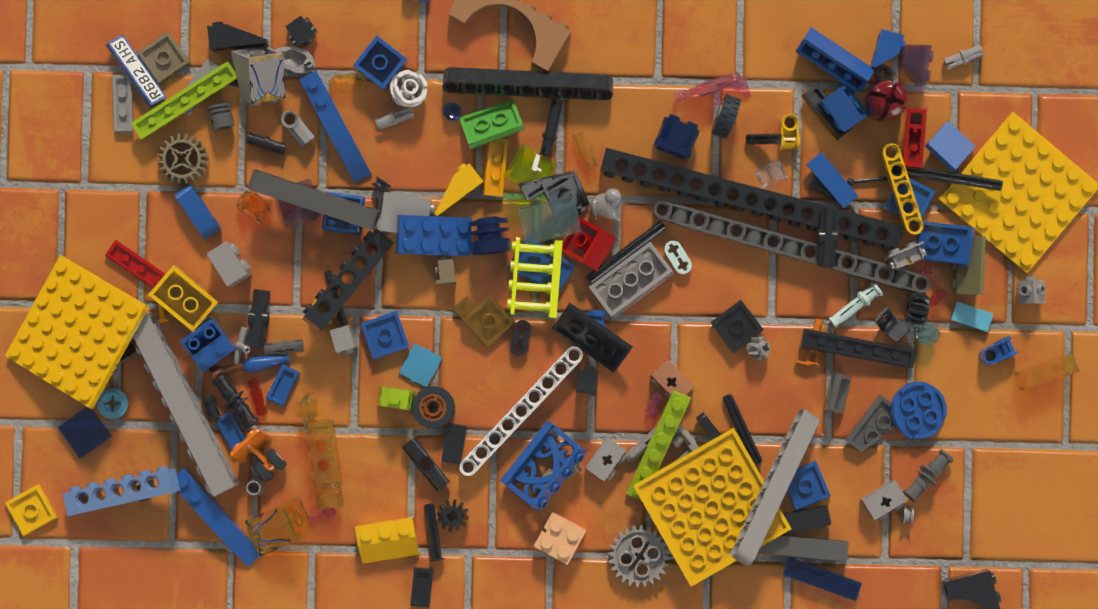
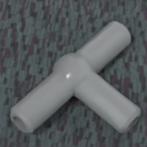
[232,327,250,364]

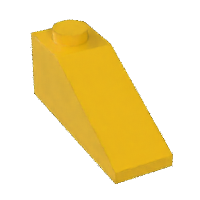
[435,163,484,217]

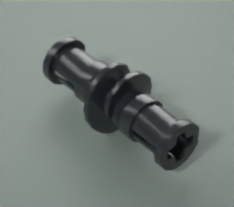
[212,374,260,430]

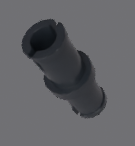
[246,132,286,155]

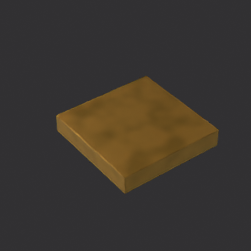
[461,294,515,348]

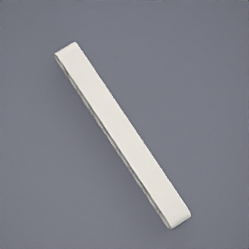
[459,347,583,476]

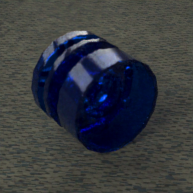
[468,216,512,255]

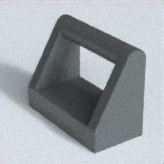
[823,372,851,414]

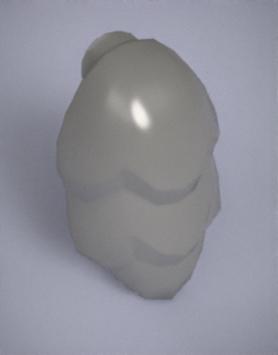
[276,45,315,74]

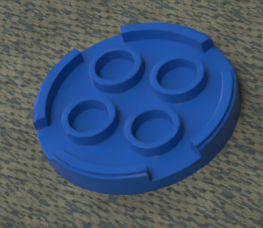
[890,382,947,439]

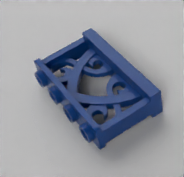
[500,420,586,511]

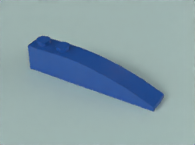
[299,71,372,183]
[177,467,263,566]

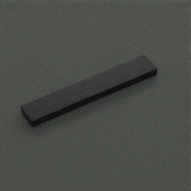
[800,329,916,369]

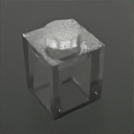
[754,161,788,189]

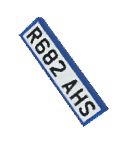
[106,35,166,108]

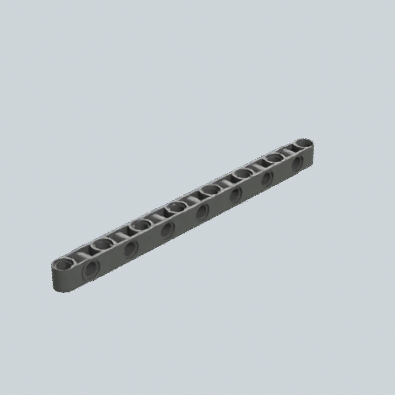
[653,201,930,293]

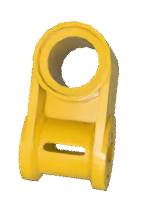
[779,114,800,151]

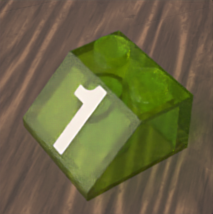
[503,144,555,198]

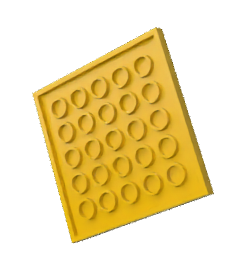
[938,112,1098,274]
[5,255,149,409]
[633,428,791,587]

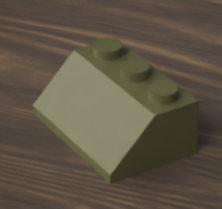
[951,236,986,295]

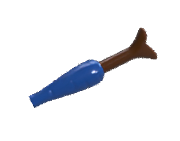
[208,354,290,380]

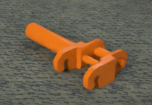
[795,318,823,367]

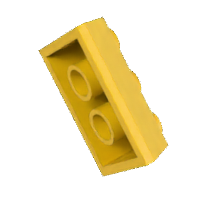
[355,517,419,564]

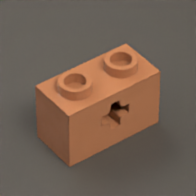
[651,359,695,399]

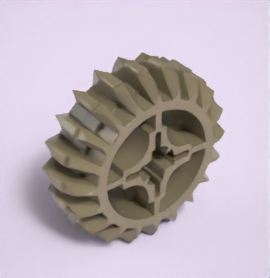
[157,134,209,185]

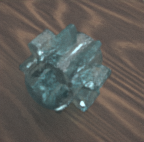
[916,321,940,346]

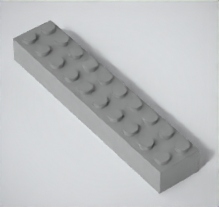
[132,313,239,497]

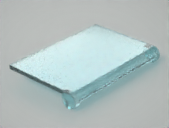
[518,195,582,244]

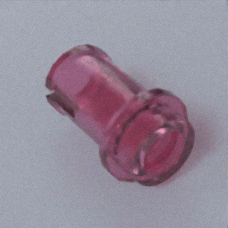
[645,391,665,417]

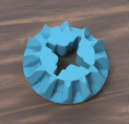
[97,388,129,419]

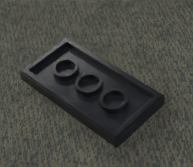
[552,303,633,372]

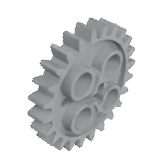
[608,524,671,587]

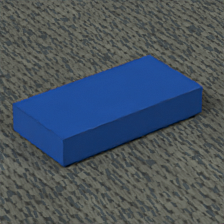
[266,364,300,407]
[215,411,246,451]

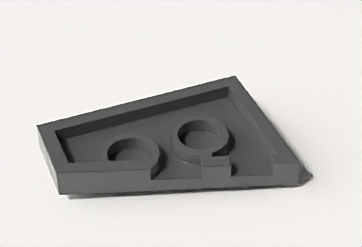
[844,394,896,452]

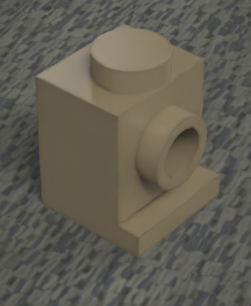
[435,256,456,284]

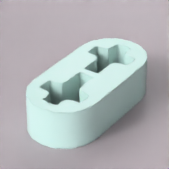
[664,241,692,274]

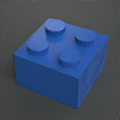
[353,35,408,91]

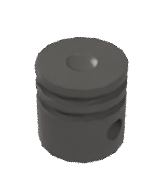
[208,103,235,131]

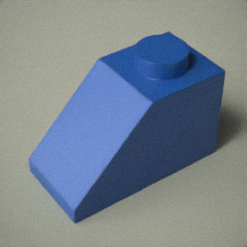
[870,29,906,69]

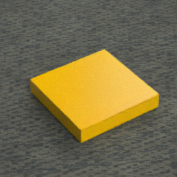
[5,484,58,536]

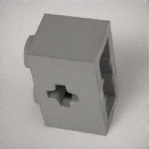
[330,325,358,355]
[585,436,627,481]
[860,480,908,521]

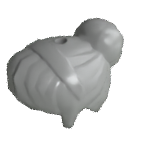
[589,189,622,219]

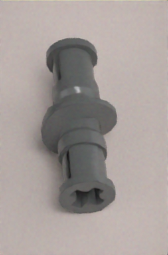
[903,449,954,503]

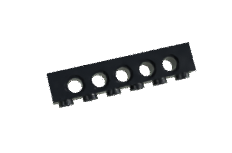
[302,228,394,333]

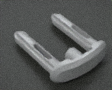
[625,424,699,462]

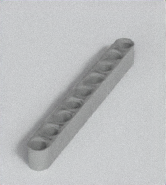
[730,409,819,566]

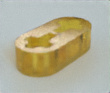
[330,73,367,93]

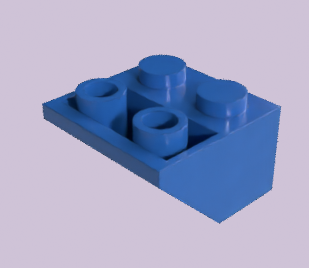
[180,318,235,372]

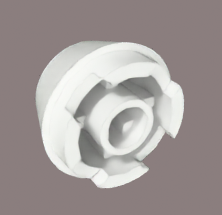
[390,70,427,107]

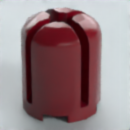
[864,80,908,122]

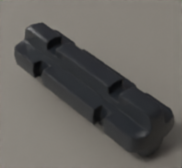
[746,133,782,145]

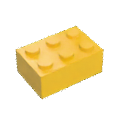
[148,264,219,332]

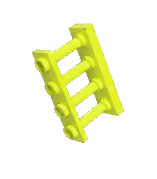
[507,237,562,318]

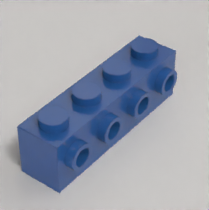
[795,27,875,94]

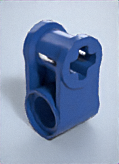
[978,336,1018,365]

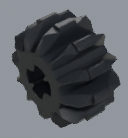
[904,293,930,325]
[436,499,469,532]

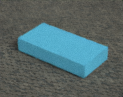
[950,302,994,332]

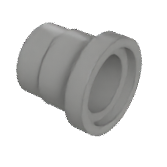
[246,478,266,497]

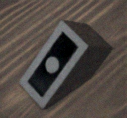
[576,366,598,395]

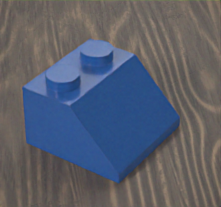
[822,85,869,132]

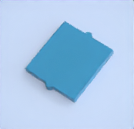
[399,343,442,387]

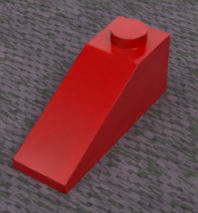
[904,107,928,167]

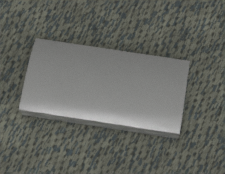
[589,242,674,319]

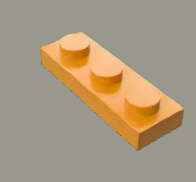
[482,139,508,197]

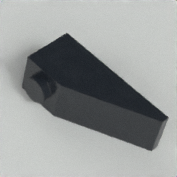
[207,22,269,51]

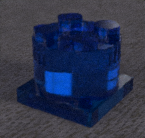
[652,114,700,161]

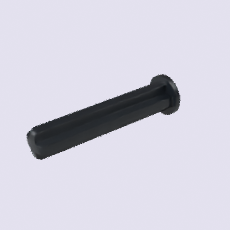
[424,503,445,562]

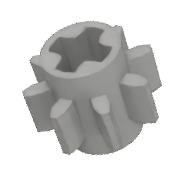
[746,336,771,360]

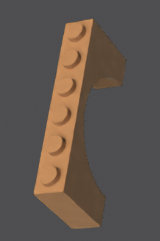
[448,0,571,72]

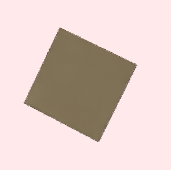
[137,31,190,85]

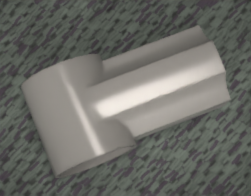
[281,111,315,147]

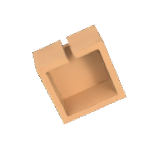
[534,511,586,565]

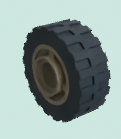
[711,94,741,139]

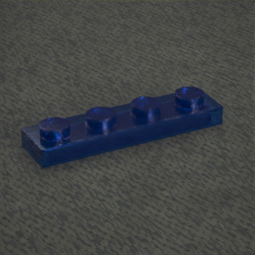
[783,556,862,601]

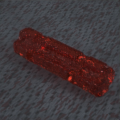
[248,378,267,416]

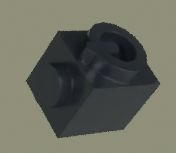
[285,16,318,48]

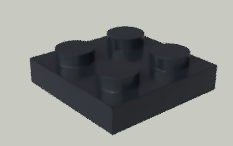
[710,300,764,353]

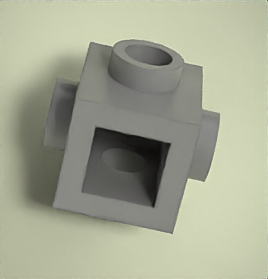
[1017,276,1046,304]

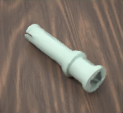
[829,281,883,328]

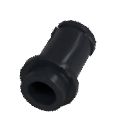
[201,395,221,420]

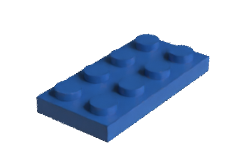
[396,215,472,256]

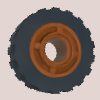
[412,386,455,429]

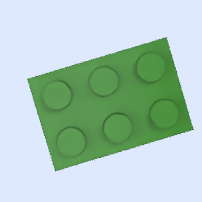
[459,99,525,149]

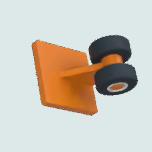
[229,428,287,482]

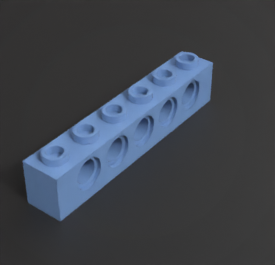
[63,466,180,516]

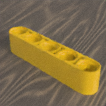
[881,144,923,235]

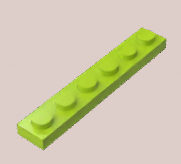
[131,61,237,140]
[626,390,691,500]

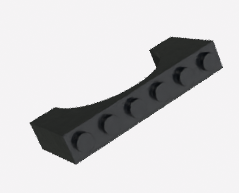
[942,569,1001,609]

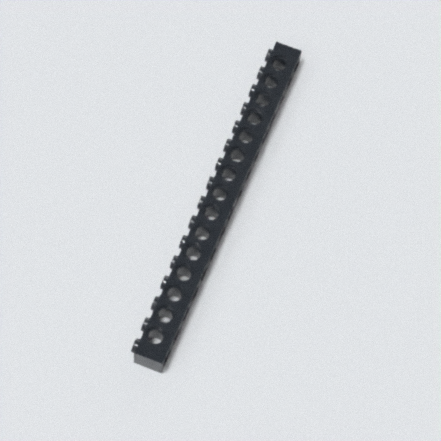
[600,148,904,251]

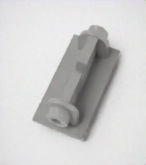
[884,241,926,270]

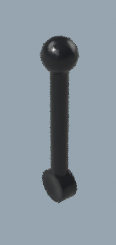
[847,177,887,186]

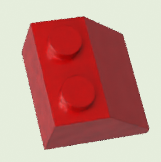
[562,217,616,271]

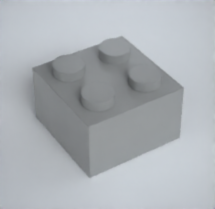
[207,241,252,287]

